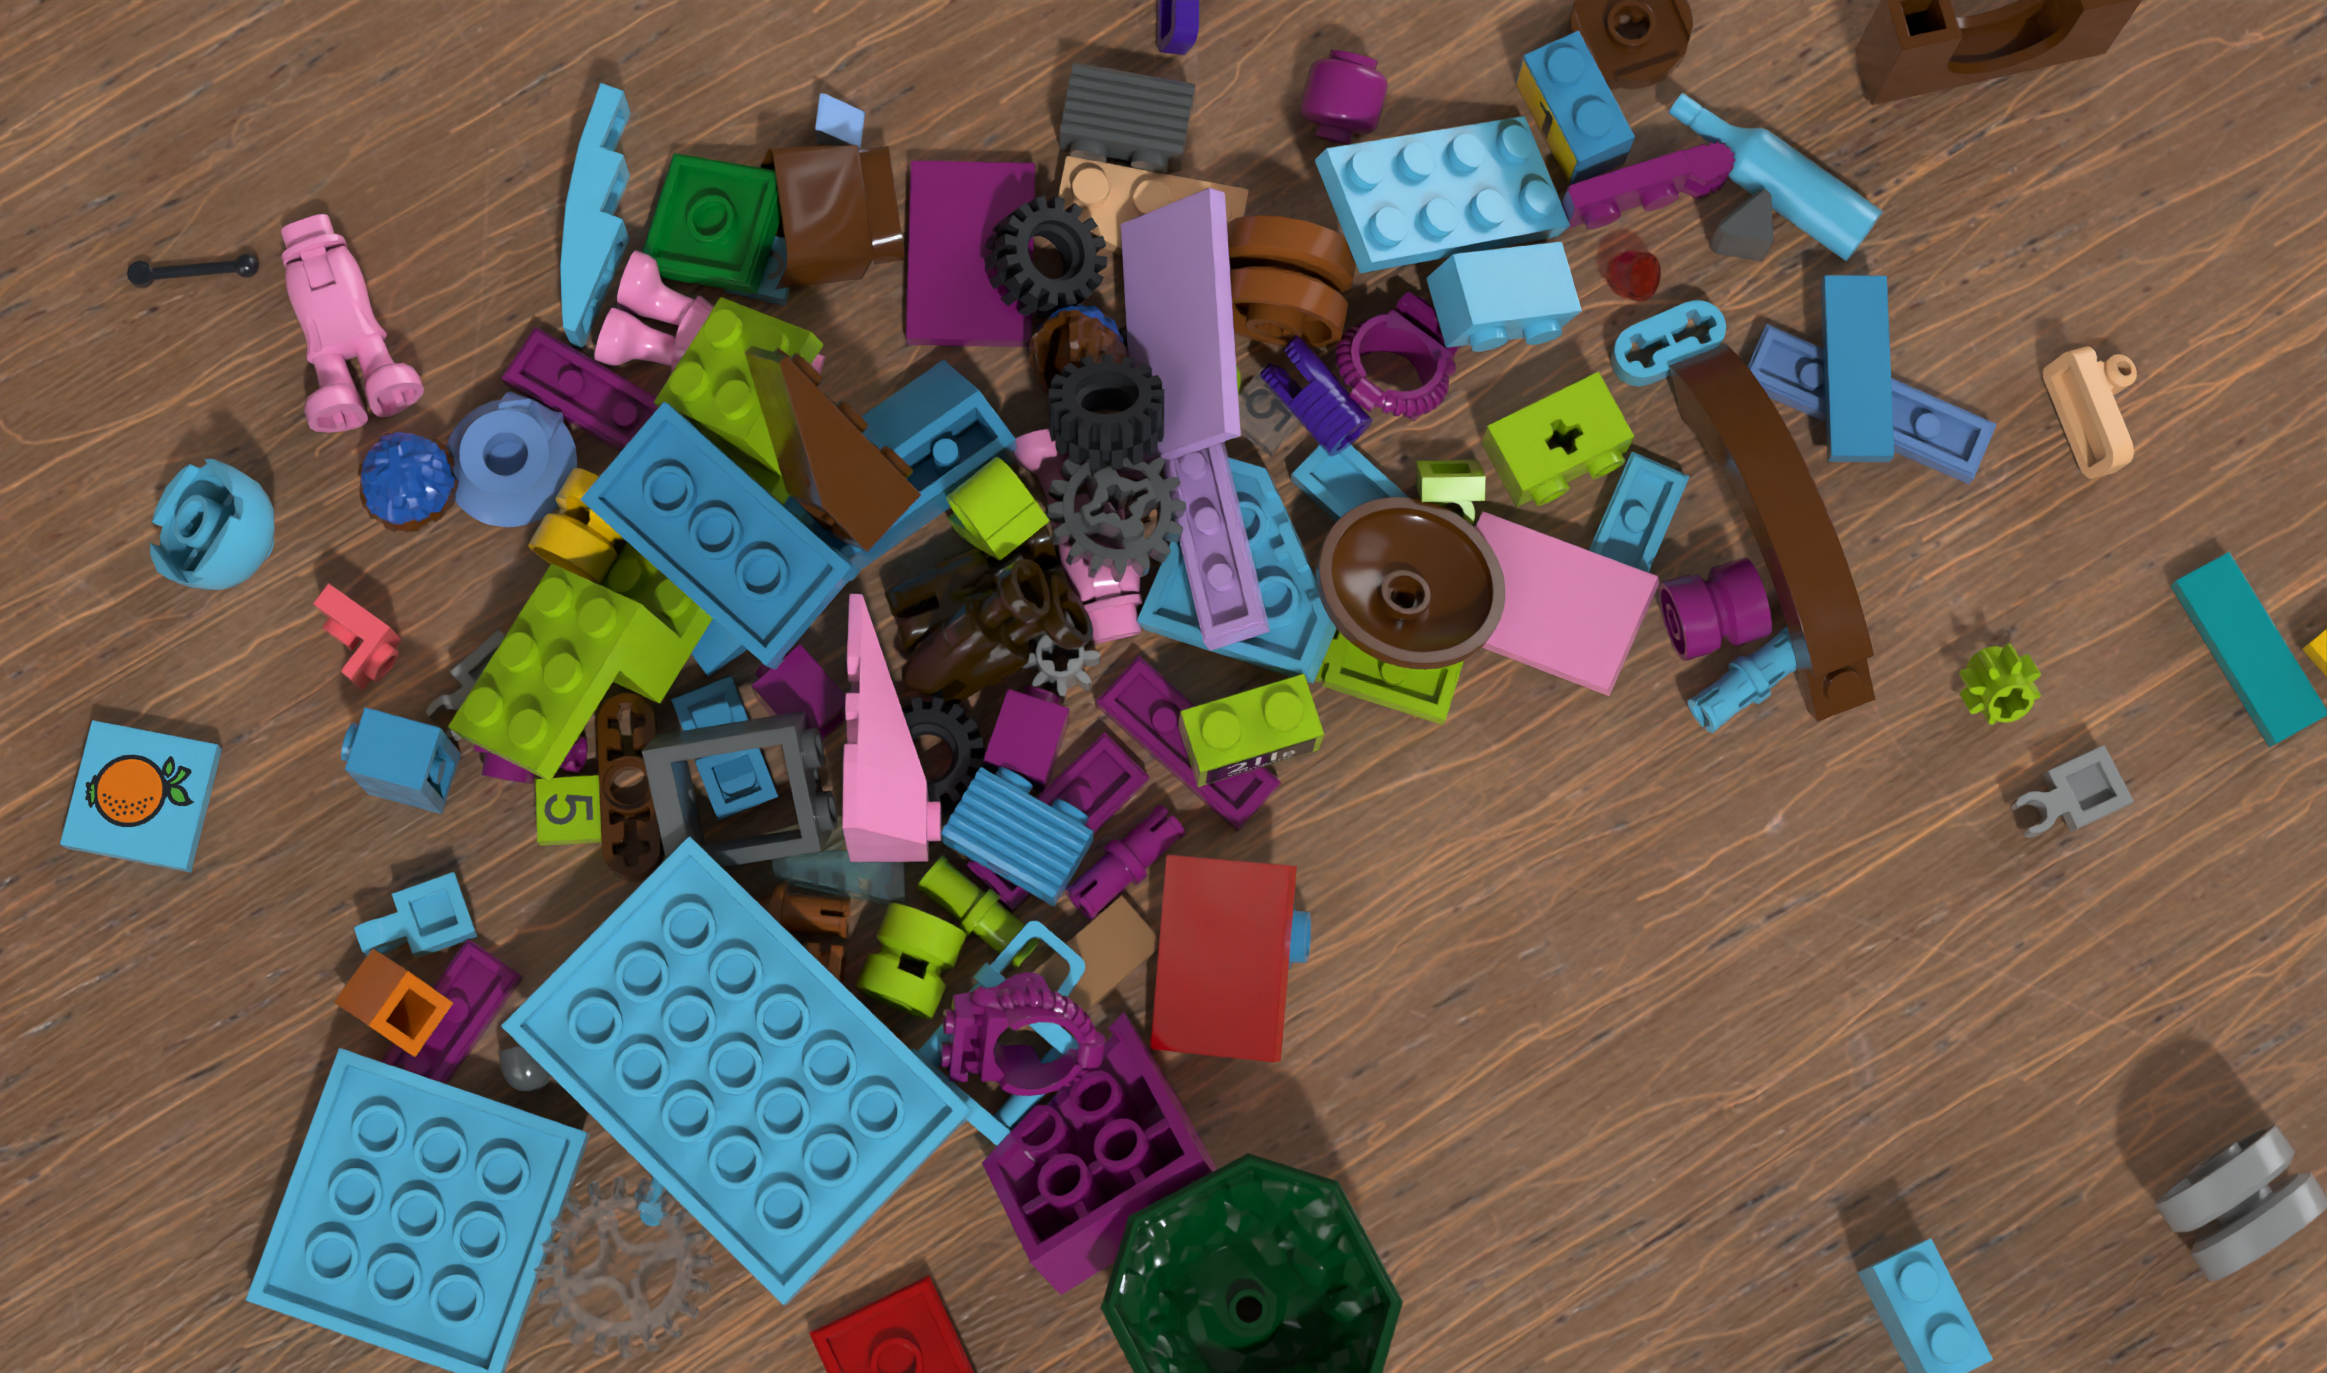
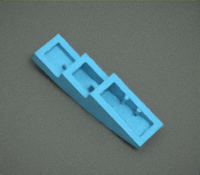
[560,83,631,350]

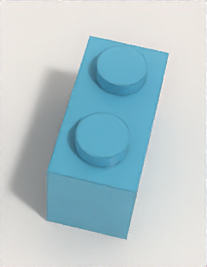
[1426,241,1582,352]
[1857,1238,1993,1373]

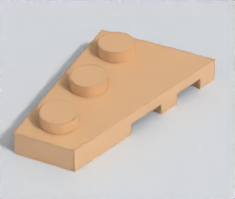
[1058,156,1249,256]

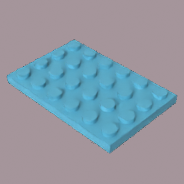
[501,836,973,1306]

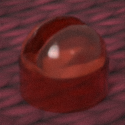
[1605,250,1661,302]

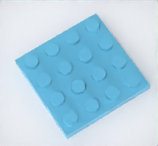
[246,1048,590,1373]

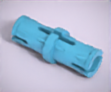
[1688,627,1798,733]

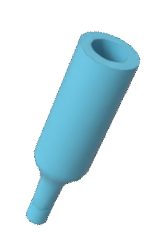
[1668,93,1883,262]

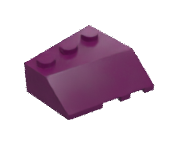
[982,1012,1217,1295]

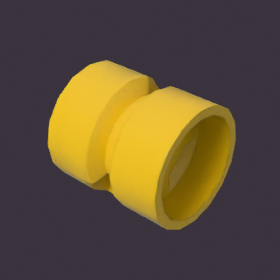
[528,468,626,585]

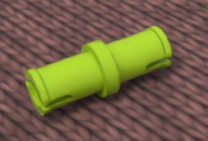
[916,856,1041,970]

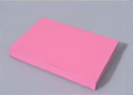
[1475,511,1659,696]

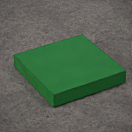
[642,153,782,295]

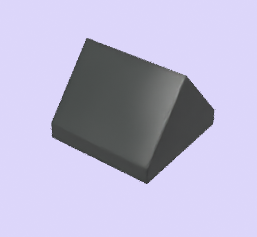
[1709,189,1774,262]

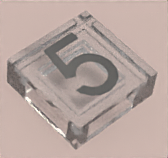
[1238,367,1300,457]

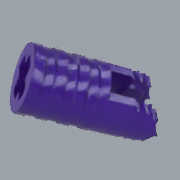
[1260,335,1372,456]

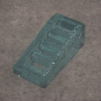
[772,851,907,906]

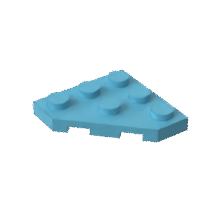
[1137,457,1337,684]

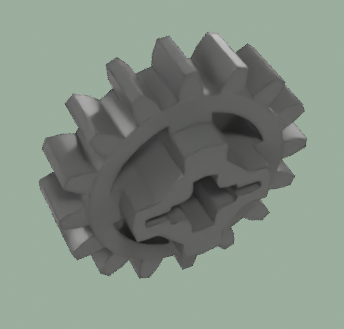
[1045,456,1186,582]

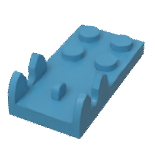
[580,401,861,670]

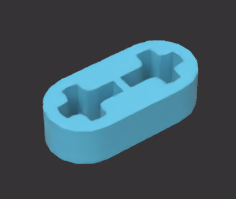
[1610,300,1726,387]

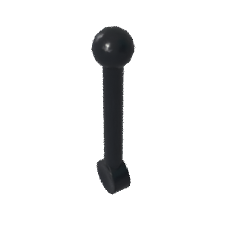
[127,253,259,288]

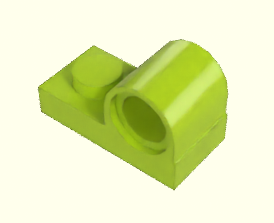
[946,457,1050,561]

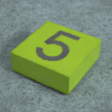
[535,775,602,846]

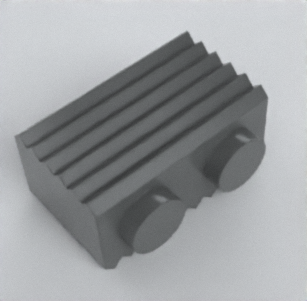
[1060,62,1195,174]

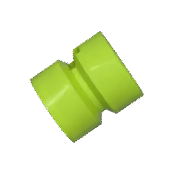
[855,903,967,1020]

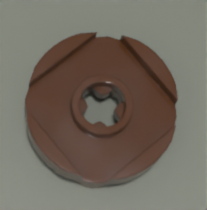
[1568,0,1693,90]

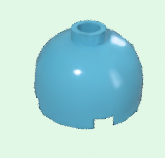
[150,459,275,590]

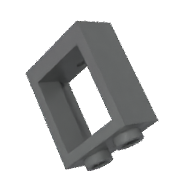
[642,710,838,867]

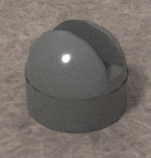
[498,1046,551,1091]

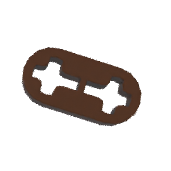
[859,146,905,264]

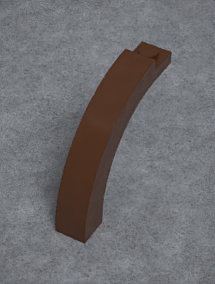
[1669,344,1876,722]

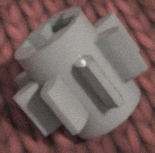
[1022,634,1100,702]

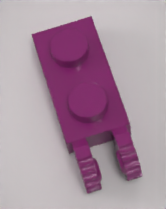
[1561,141,1736,229]

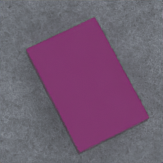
[906,161,1035,347]

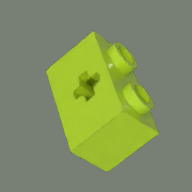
[1481,371,1635,508]

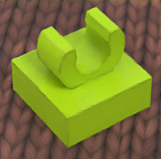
[1416,460,1486,525]

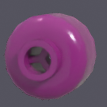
[1300,50,1388,145]

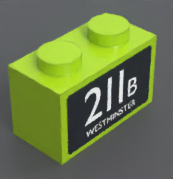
[1178,674,1324,787]

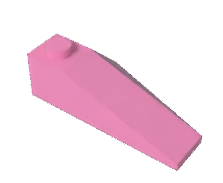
[843,594,941,862]

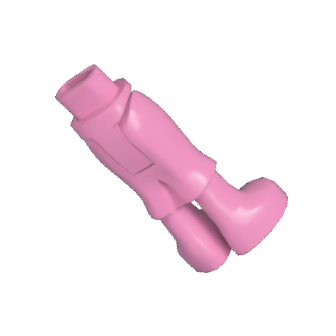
[281,214,424,433]
[595,250,825,374]
[1014,429,1143,644]

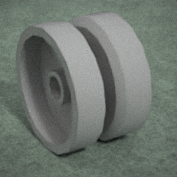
[2155,1123,2327,1282]

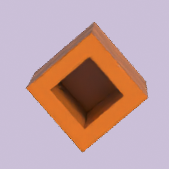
[334,948,453,1057]

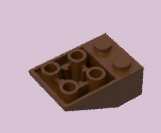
[745,346,921,552]

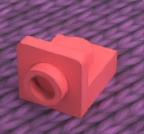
[313,583,402,690]

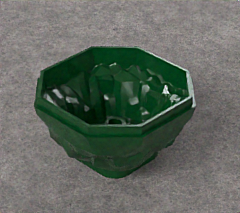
[1100,1153,1403,1373]

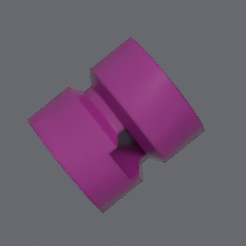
[1658,557,1772,661]

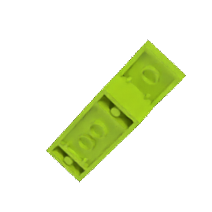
[448,297,824,782]

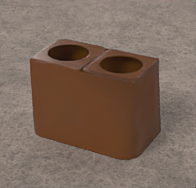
[760,145,874,290]

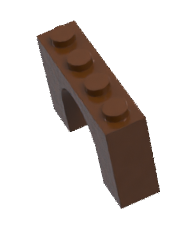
[1855,0,2142,106]

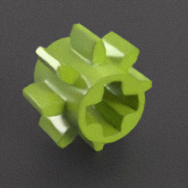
[1959,643,2041,725]

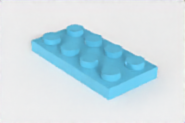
[1315,116,1570,273]

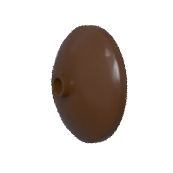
[1316,497,1505,670]

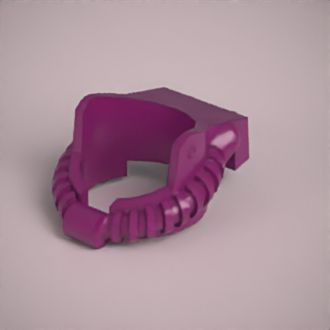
[1336,291,1461,422]
[939,972,1105,1096]

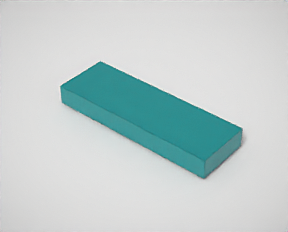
[2170,552,2327,748]

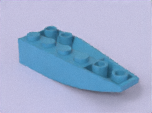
[691,360,1017,677]

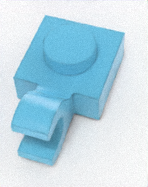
[354,872,478,959]

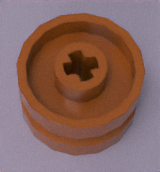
[1227,215,1356,348]

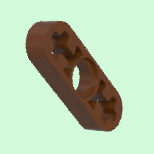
[597,693,664,882]

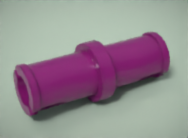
[1064,804,1186,920]

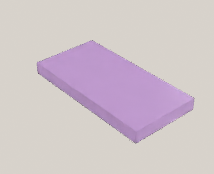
[1121,188,1241,465]

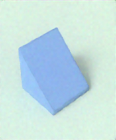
[815,93,865,148]

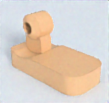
[2043,346,2137,479]

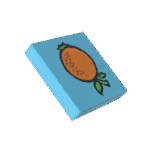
[60,720,222,873]

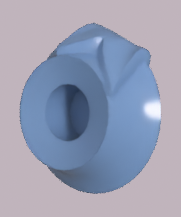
[446,392,577,527]

